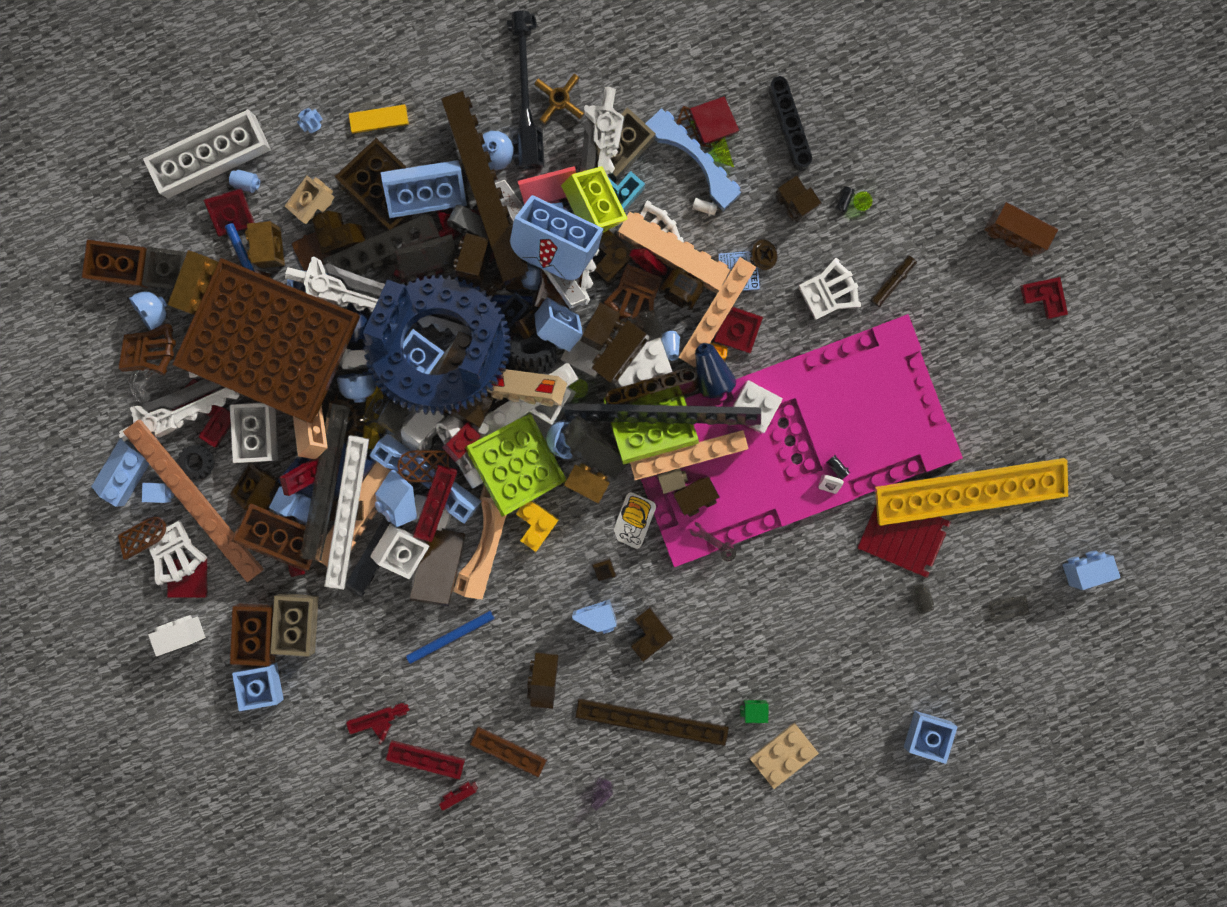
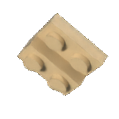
[285,176,334,224]

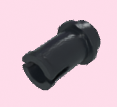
[835,186,855,213]
[826,455,850,480]

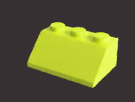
[561,166,628,232]

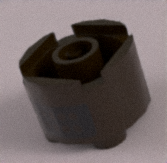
[659,267,704,310]

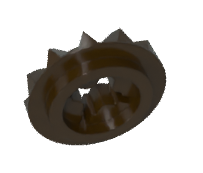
[750,239,777,270]

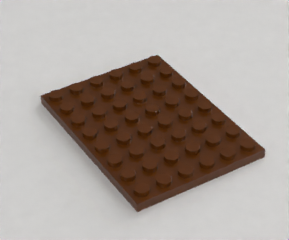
[172,258,360,424]

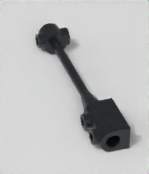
[507,10,545,169]

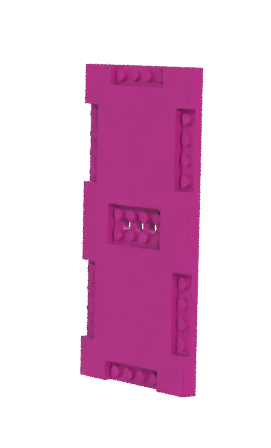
[641,314,963,567]

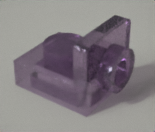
[591,777,613,811]

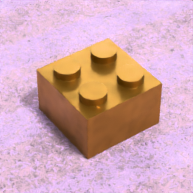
[245,221,285,268]
[564,463,610,504]

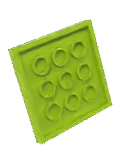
[603,385,699,464]
[465,413,566,517]

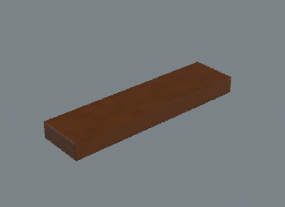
[470,727,547,778]

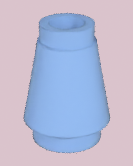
[661,331,680,361]

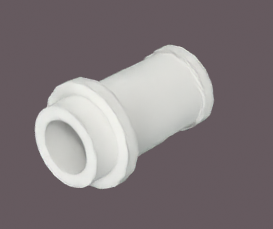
[692,198,718,216]

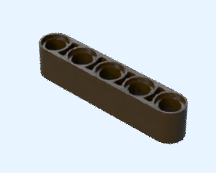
[605,368,698,405]

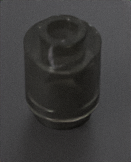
[910,584,934,614]

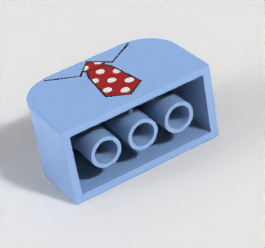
[510,195,604,280]

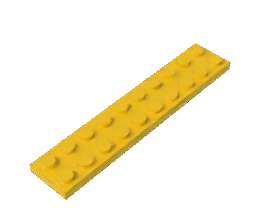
[875,458,1068,526]

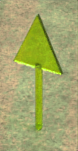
[689,120,735,168]

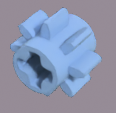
[297,108,323,133]

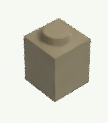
[657,468,688,494]

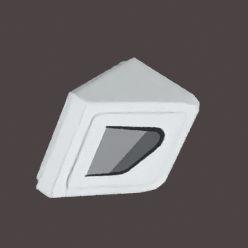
[818,474,844,494]

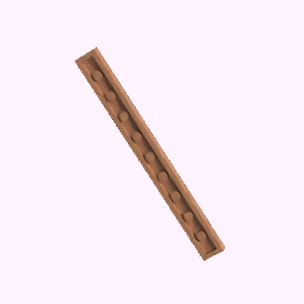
[123,419,264,582]

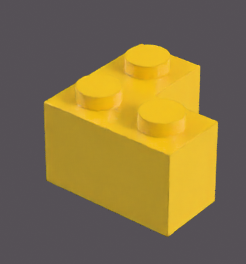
[516,500,559,552]

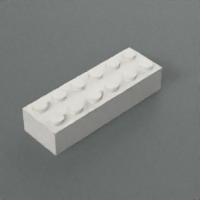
[143,110,271,198]

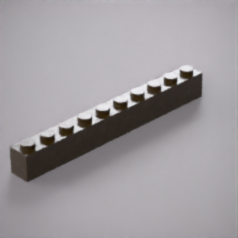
[441,91,529,286]

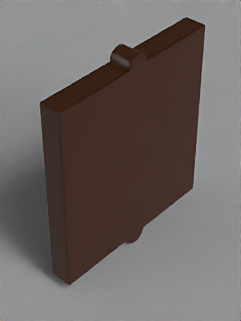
[291,232,334,271]

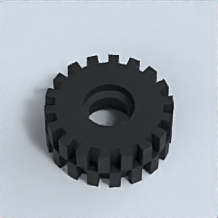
[508,331,557,374]

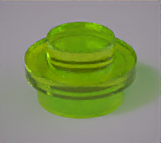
[853,191,873,211]
[569,379,588,398]

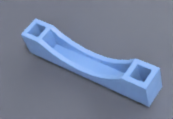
[645,108,741,211]
[370,434,481,524]

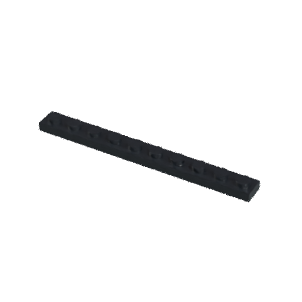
[564,403,762,426]

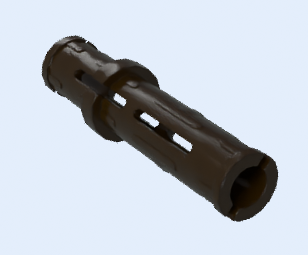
[871,255,917,308]

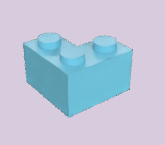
[609,171,645,212]

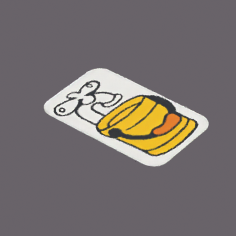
[614,492,656,549]

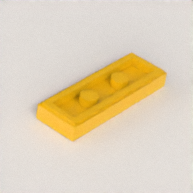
[349,104,409,134]

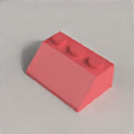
[518,166,576,205]

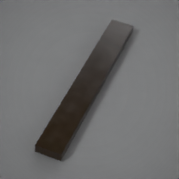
[575,698,729,746]

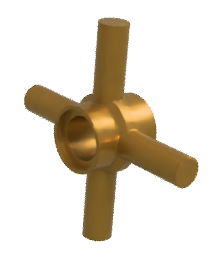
[534,74,585,124]

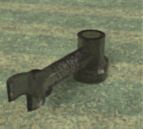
[690,522,736,562]

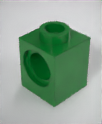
[740,700,769,723]

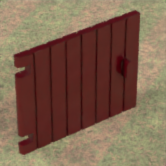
[857,505,951,578]

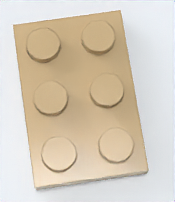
[750,723,819,789]

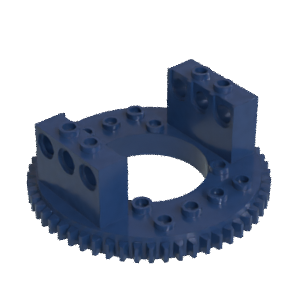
[363,275,511,415]

